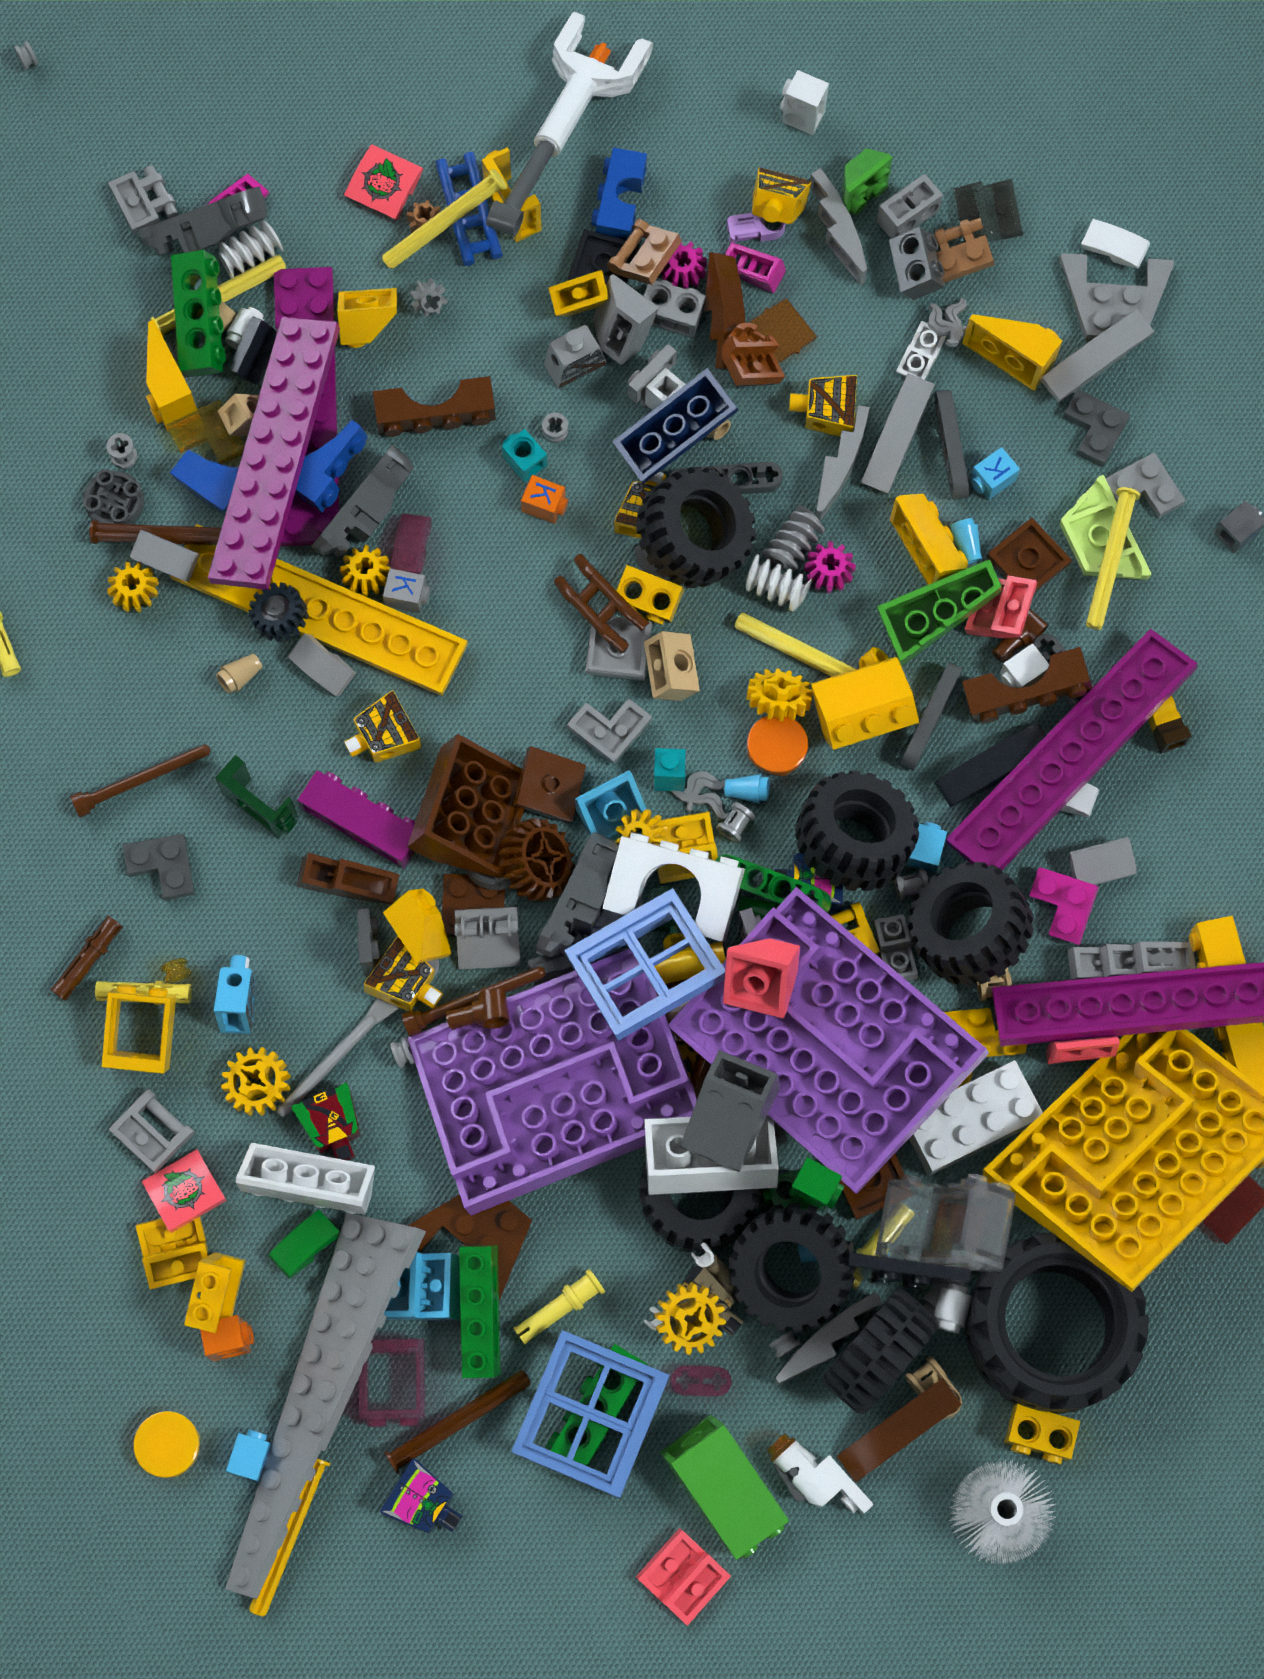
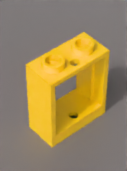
[101,984,176,1074]

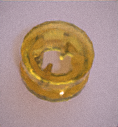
[160,958,192,984]

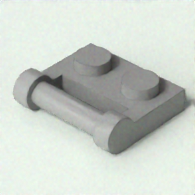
[109,1089,195,1173]

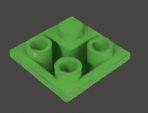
[842,148,893,215]

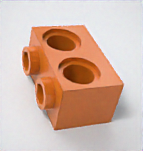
[200,1315,255,1362]

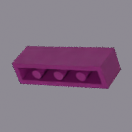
[297,770,415,869]

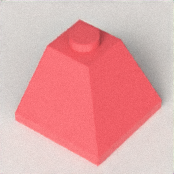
[723,938,800,1019]

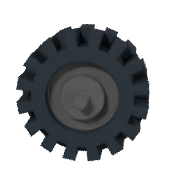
[249,582,308,642]

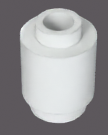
[225,307,264,350]
[934,1283,972,1334]

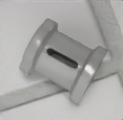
[106,433,138,469]
[716,802,756,843]
[893,869,929,902]

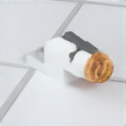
[767,1433,874,1515]

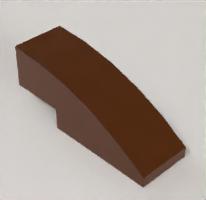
[296,853,399,905]

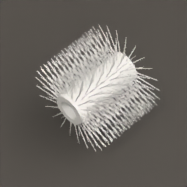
[949,1459,1056,1565]

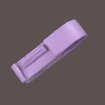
[727,213,786,243]

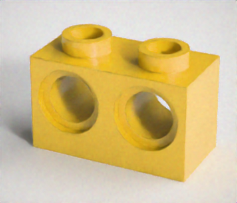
[616,565,685,625]
[1004,1403,1080,1465]

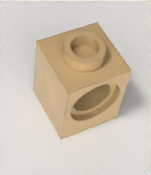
[218,394,259,436]

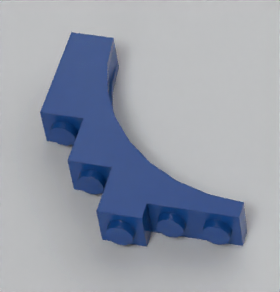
[170,420,368,516]

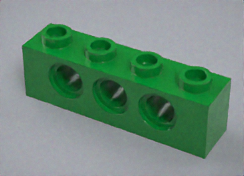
[171,250,226,377]
[789,1157,845,1213]
[459,1245,501,1378]
[545,1343,647,1466]

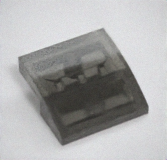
[954,179,1023,242]

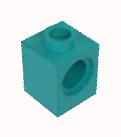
[502,429,548,483]

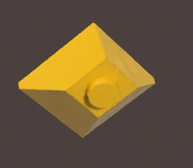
[337,288,397,348]
[383,888,451,964]

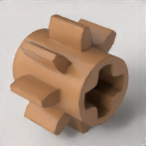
[407,200,441,233]

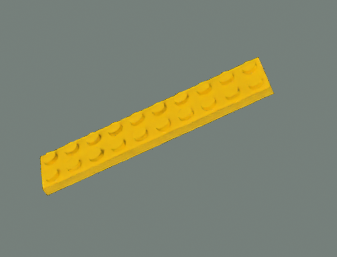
[170,524,468,696]

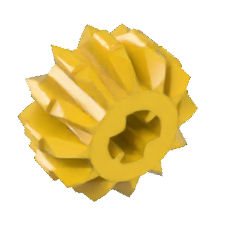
[340,544,391,597]
[107,561,159,613]
[616,809,668,846]

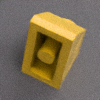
[548,270,609,316]

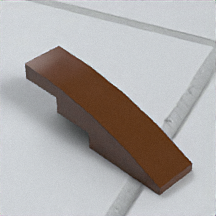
[705,252,745,371]
[837,1378,962,1483]

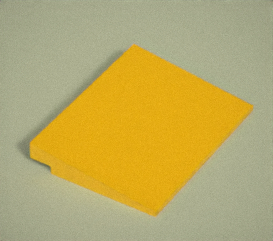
[982,1029,1264,1292]

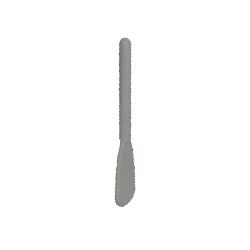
[277,959,439,1117]

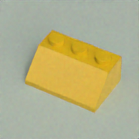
[890,494,968,585]
[810,657,919,750]

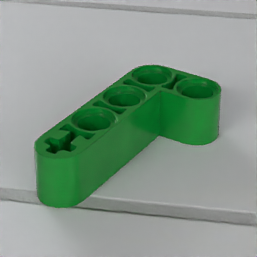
[715,854,832,912]

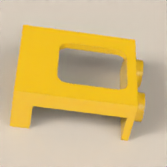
[482,147,542,243]
[184,1252,246,1333]

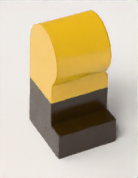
[1148,695,1192,754]

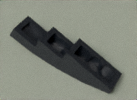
[934,722,1046,807]

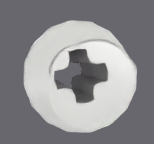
[218,220,283,279]
[746,554,812,611]

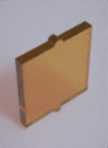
[749,298,817,363]

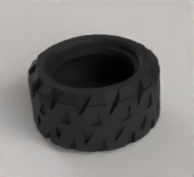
[965,1232,1149,1414]

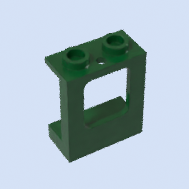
[215,755,298,839]

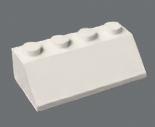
[644,1115,779,1195]
[236,1143,375,1215]

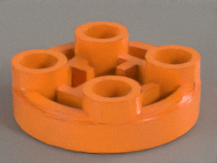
[747,716,808,776]

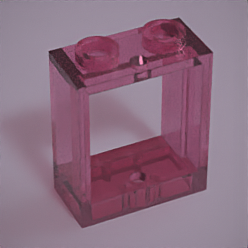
[359,1339,426,1427]

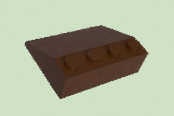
[407,733,524,878]

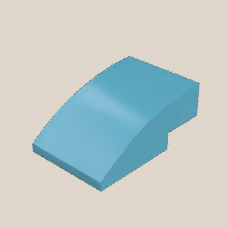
[383,1252,460,1320]

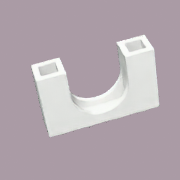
[602,832,745,942]

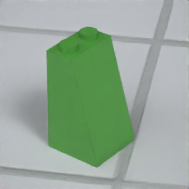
[659,1414,789,1560]

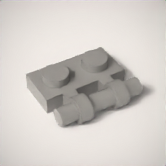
[108,165,178,235]

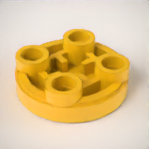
[134,1411,200,1478]

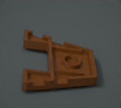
[408,1194,532,1301]

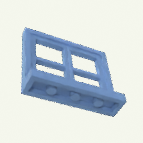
[564,888,725,1041]
[511,1330,670,1499]

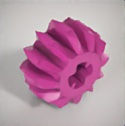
[660,241,707,289]
[804,541,856,594]

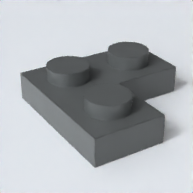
[1063,389,1130,467]
[123,833,195,901]
[357,908,381,977]

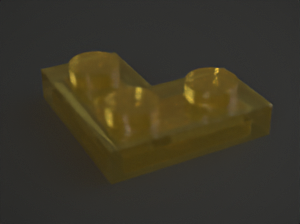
[166,399,245,465]

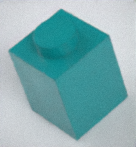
[654,748,686,792]

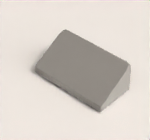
[1069,837,1137,885]

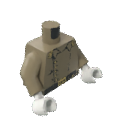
[643,1243,743,1338]

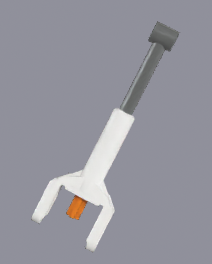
[486,12,653,237]

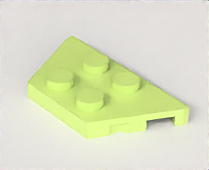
[1059,475,1151,580]

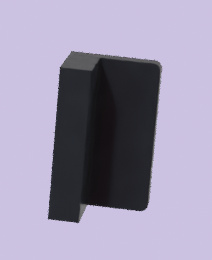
[228,316,278,387]

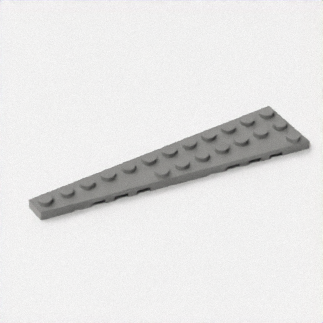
[225,1213,426,1599]

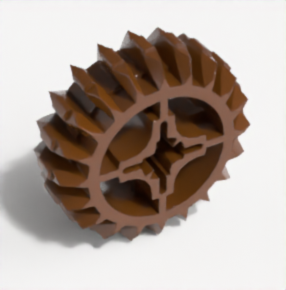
[498,818,576,902]

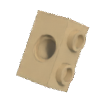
[644,631,700,701]

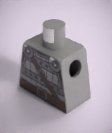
[544,325,607,389]

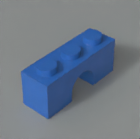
[591,147,647,240]

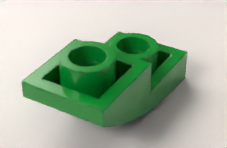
[268,1210,340,1279]

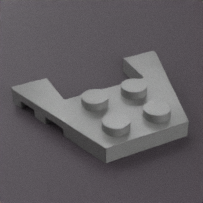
[1059,253,1174,343]

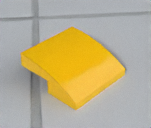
[657,811,718,884]
[135,1216,209,1290]

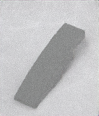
[810,168,867,285]
[1040,309,1155,402]
[861,373,935,494]
[816,405,870,522]
[1067,942,1196,980]
[774,1292,882,1386]

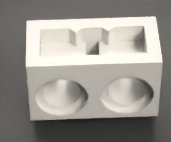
[780,70,829,135]

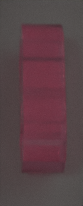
[670,1366,732,1397]

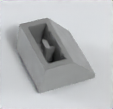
[593,274,659,365]

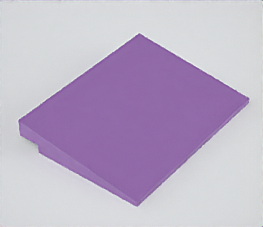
[667,887,989,1194]
[407,949,698,1215]

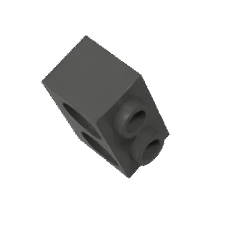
[889,226,944,300]

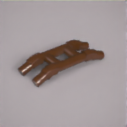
[554,554,649,654]

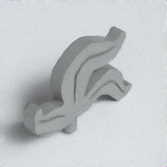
[928,298,967,347]
[671,771,728,820]

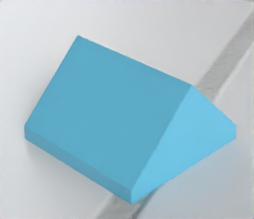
[575,770,646,841]

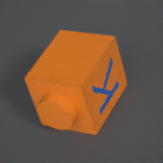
[521,475,569,524]

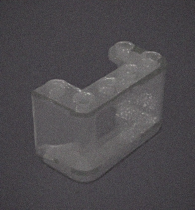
[875,1174,1016,1272]

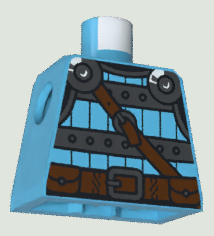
[214,955,256,1034]

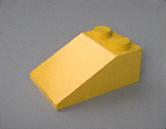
[962,314,1063,391]
[145,319,199,432]

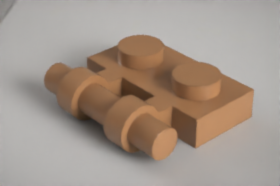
[933,218,995,283]

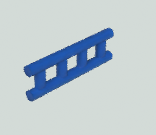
[435,152,503,266]

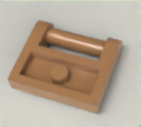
[607,219,682,285]

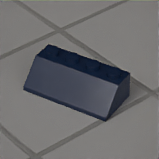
[613,368,739,484]

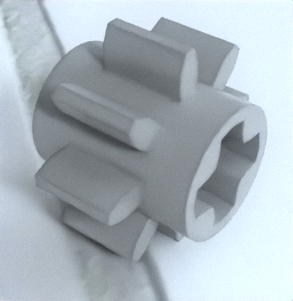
[410,278,448,317]

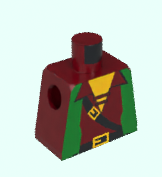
[291,1082,361,1161]

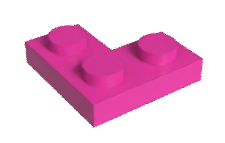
[1029,867,1099,945]

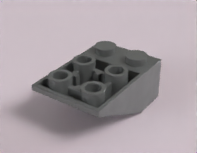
[680,1050,780,1172]

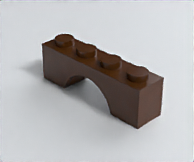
[373,376,496,437]
[962,647,1093,724]

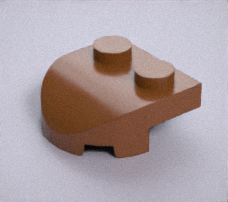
[722,323,785,386]

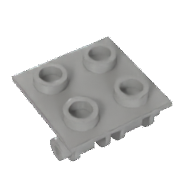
[455,907,521,969]

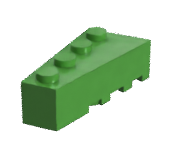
[877,559,1001,667]

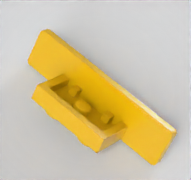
[944,1008,1027,1057]

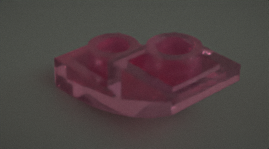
[391,514,432,575]

